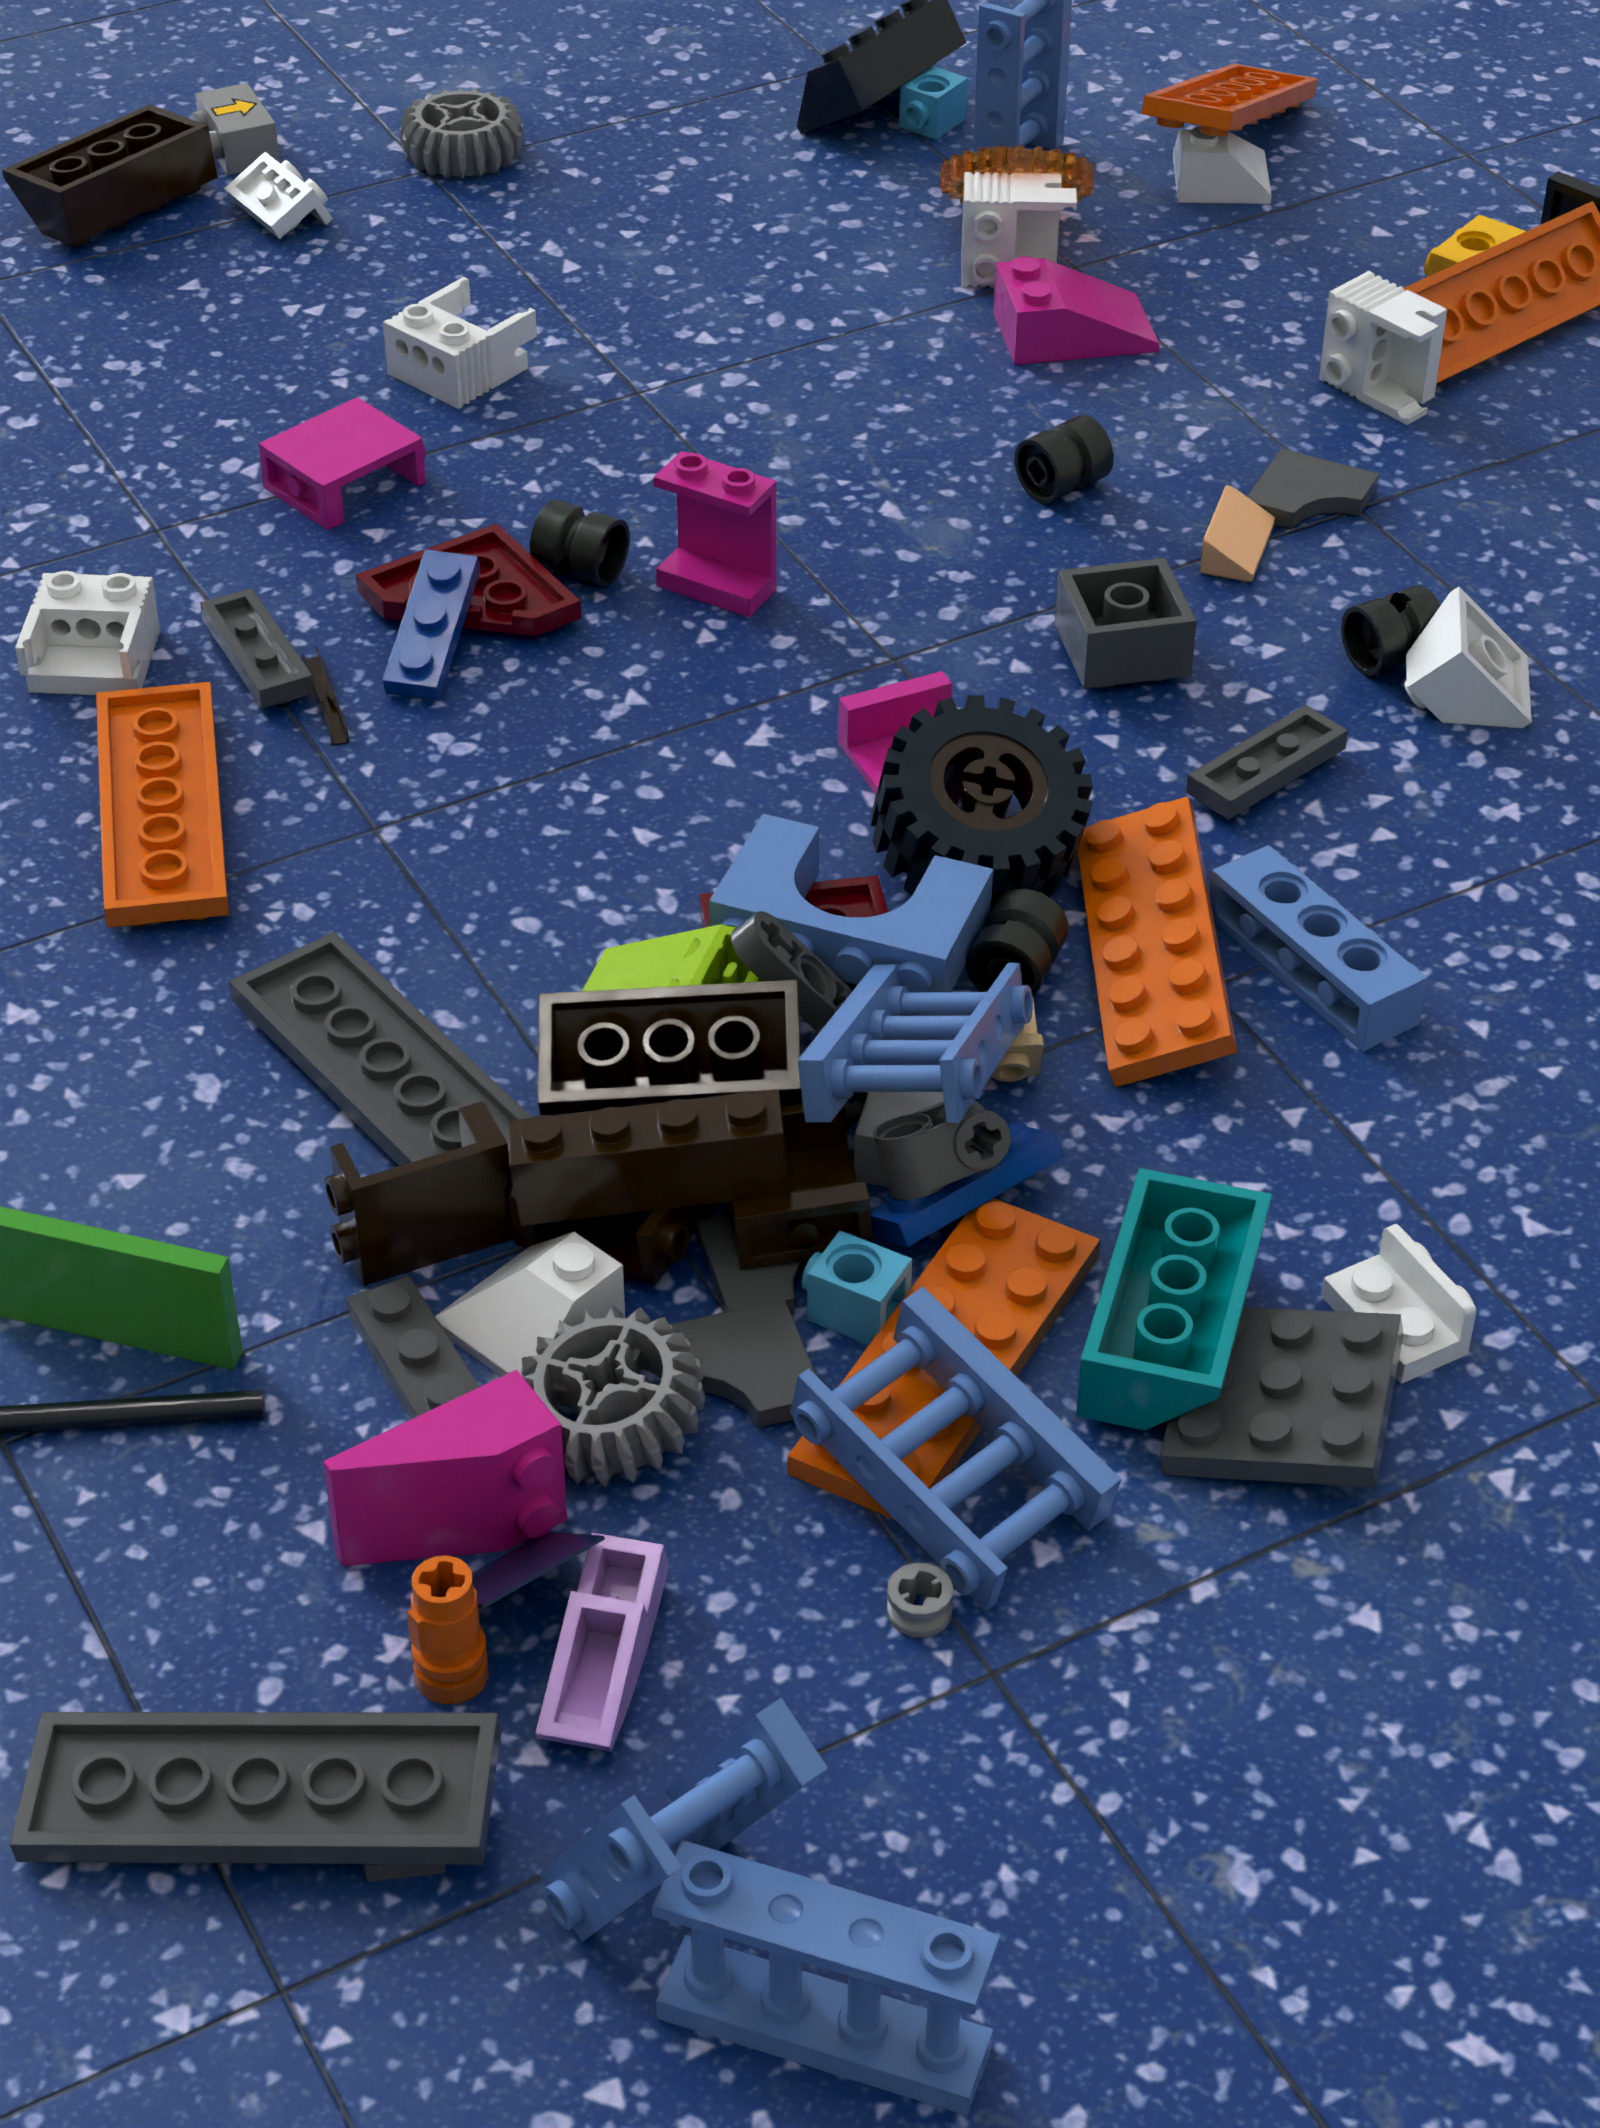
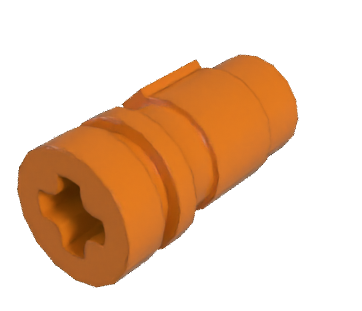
[407,1555,489,1705]

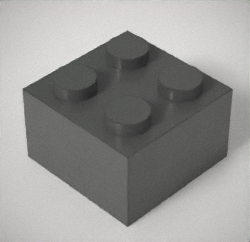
[1055,558,1197,689]

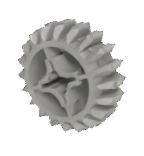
[400,88,524,180]
[521,1304,705,1488]

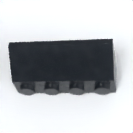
[797,0,967,134]

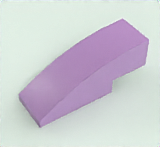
[535,1532,669,1752]

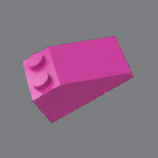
[994,256,1159,365]
[323,1370,567,1566]

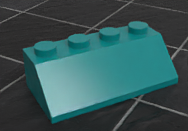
[1076,1168,1272,1431]

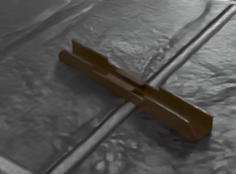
[301,647,349,746]

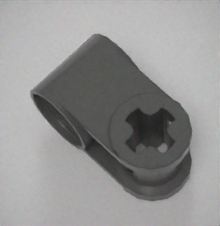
[873,1100,1011,1200]

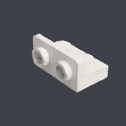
[224,152,333,239]
[1321,1224,1476,1384]

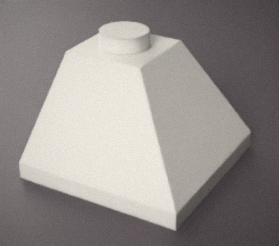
[1173,126,1272,204]
[1405,587,1532,728]
[435,1232,625,1377]

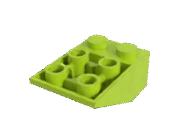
[582,924,761,991]

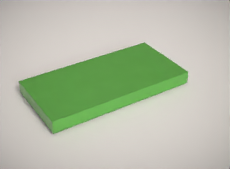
[0,1206,243,1370]

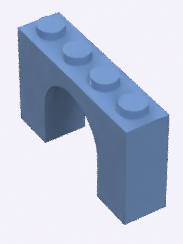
[709,814,993,992]

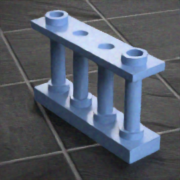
[972,0,1072,175]
[797,963,1033,1123]
[790,1286,1122,1611]
[539,1698,828,1942]
[652,1840,1000,2116]

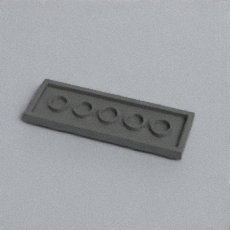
[229,931,532,1170]
[10,1712,502,1865]

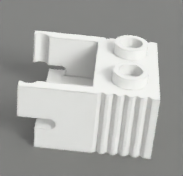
[961,172,1077,288]
[1319,271,1447,425]
[383,277,537,409]
[15,571,160,695]

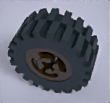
[871,695,1093,910]

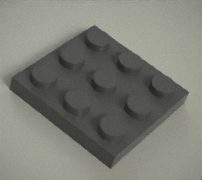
[1160,1307,1403,1487]

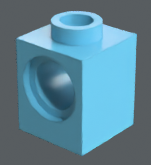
[899,66,968,140]
[802,1231,912,1345]

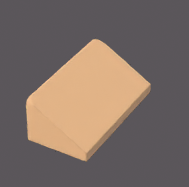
[1200,485,1275,582]

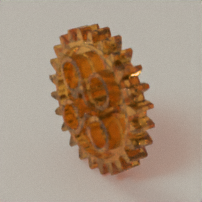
[940,145,1094,204]

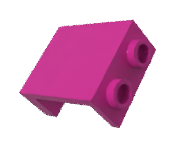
[258,397,426,530]
[653,451,777,617]
[838,671,962,803]

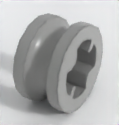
[887,1563,953,1638]

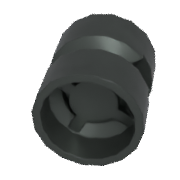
[1014,415,1114,504]
[530,499,630,587]
[1341,585,1441,676]
[965,889,1069,998]

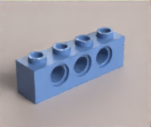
[1209,845,1427,1052]

